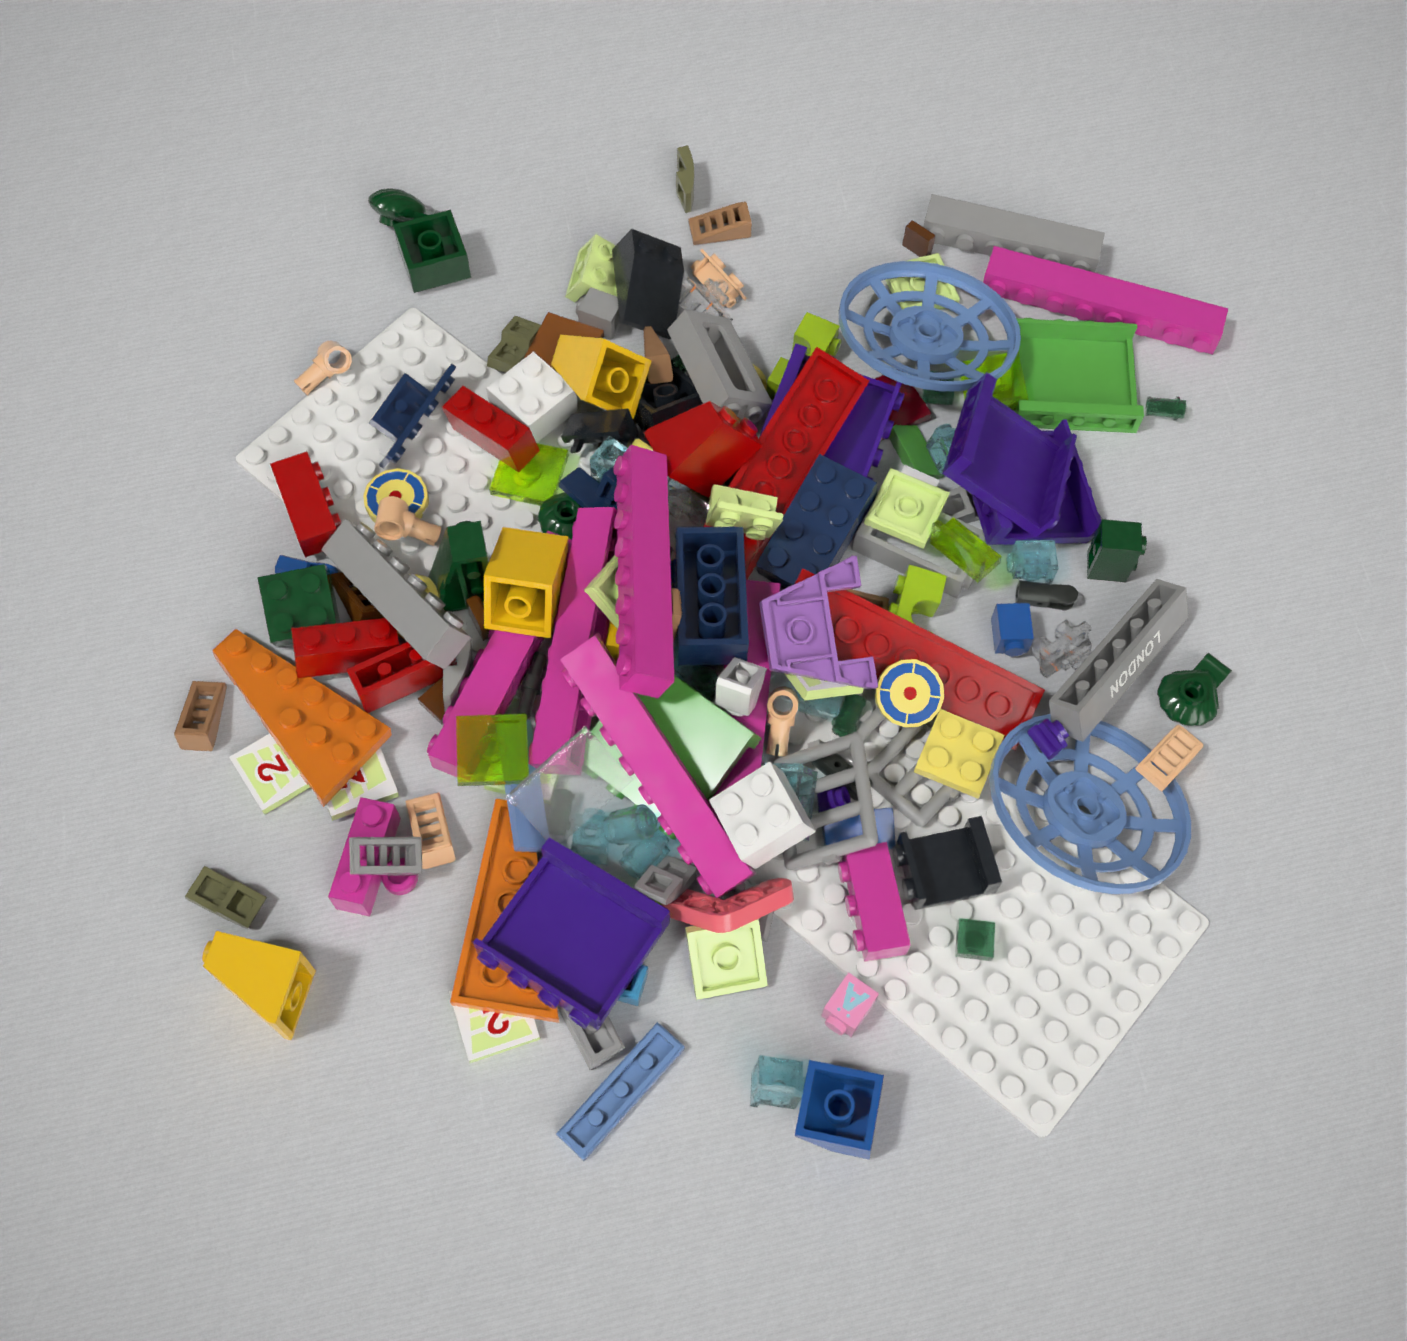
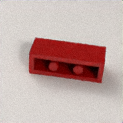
[442,386,540,473]
[270,451,341,558]
[291,618,399,678]
[346,642,457,713]

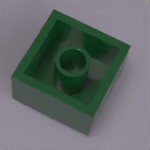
[393,209,471,293]
[257,564,340,647]

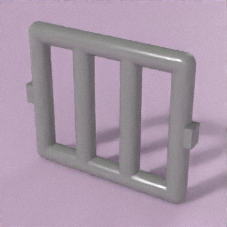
[837,707,961,827]
[772,732,878,870]

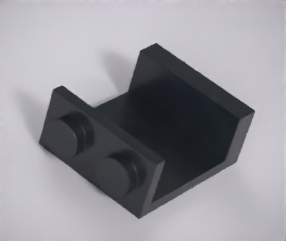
[893,816,1002,910]

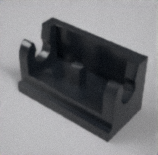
[561,408,639,453]

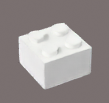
[486,352,578,443]
[709,762,816,869]

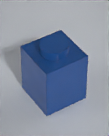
[991,603,1034,657]

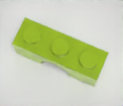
[766,312,842,400]
[888,564,947,633]

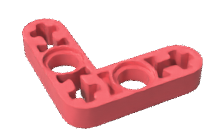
[661,878,794,933]

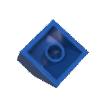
[795,1060,884,1160]

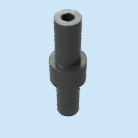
[517,652,547,718]

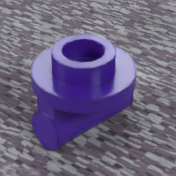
[1027,718,1069,760]
[817,786,851,813]

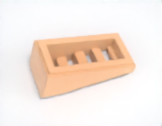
[1135,725,1203,791]
[406,792,456,869]

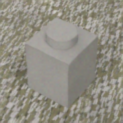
[576,287,621,340]

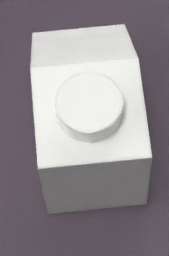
[715,657,767,716]

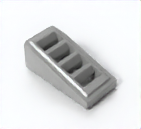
[349,837,422,875]

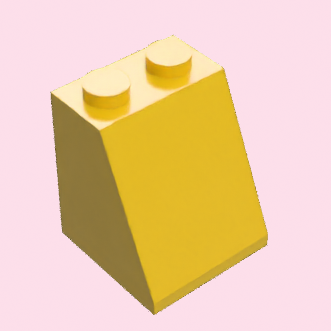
[551,335,652,419]
[484,527,569,638]
[202,931,316,1041]

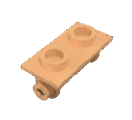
[691,249,747,308]

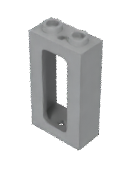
[667,309,772,424]
[852,507,989,598]

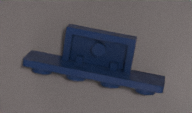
[369,363,456,469]
[559,467,674,556]

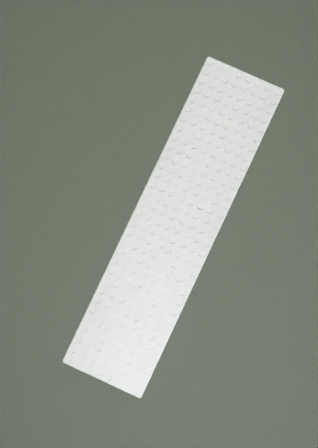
[236,308,1209,1138]

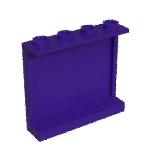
[759,344,905,480]
[942,372,1077,537]
[972,419,1101,545]
[473,837,670,1030]

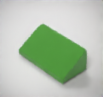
[889,425,944,479]

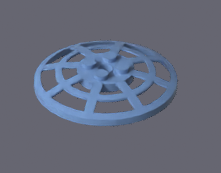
[838,261,1021,391]
[989,714,1191,894]

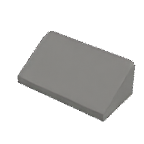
[558,1005,625,1070]

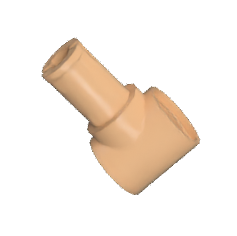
[294,340,352,396]
[374,496,441,546]
[766,686,799,756]

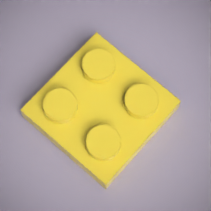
[914,709,1004,799]

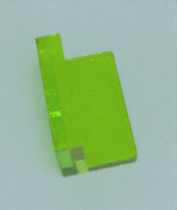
[930,517,1002,583]

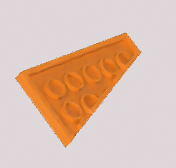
[212,629,392,807]
[450,799,559,1023]

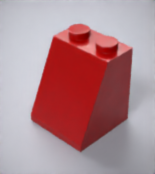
[644,401,763,498]

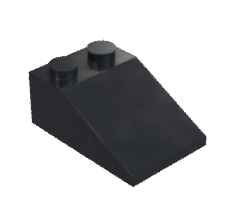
[612,229,684,340]
[635,362,703,433]

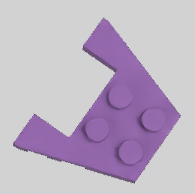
[759,556,878,689]

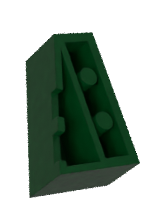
[428,521,489,612]

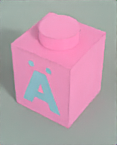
[821,972,879,1037]

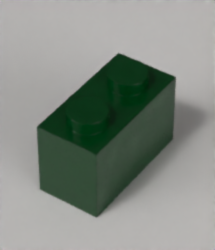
[1087,519,1147,583]

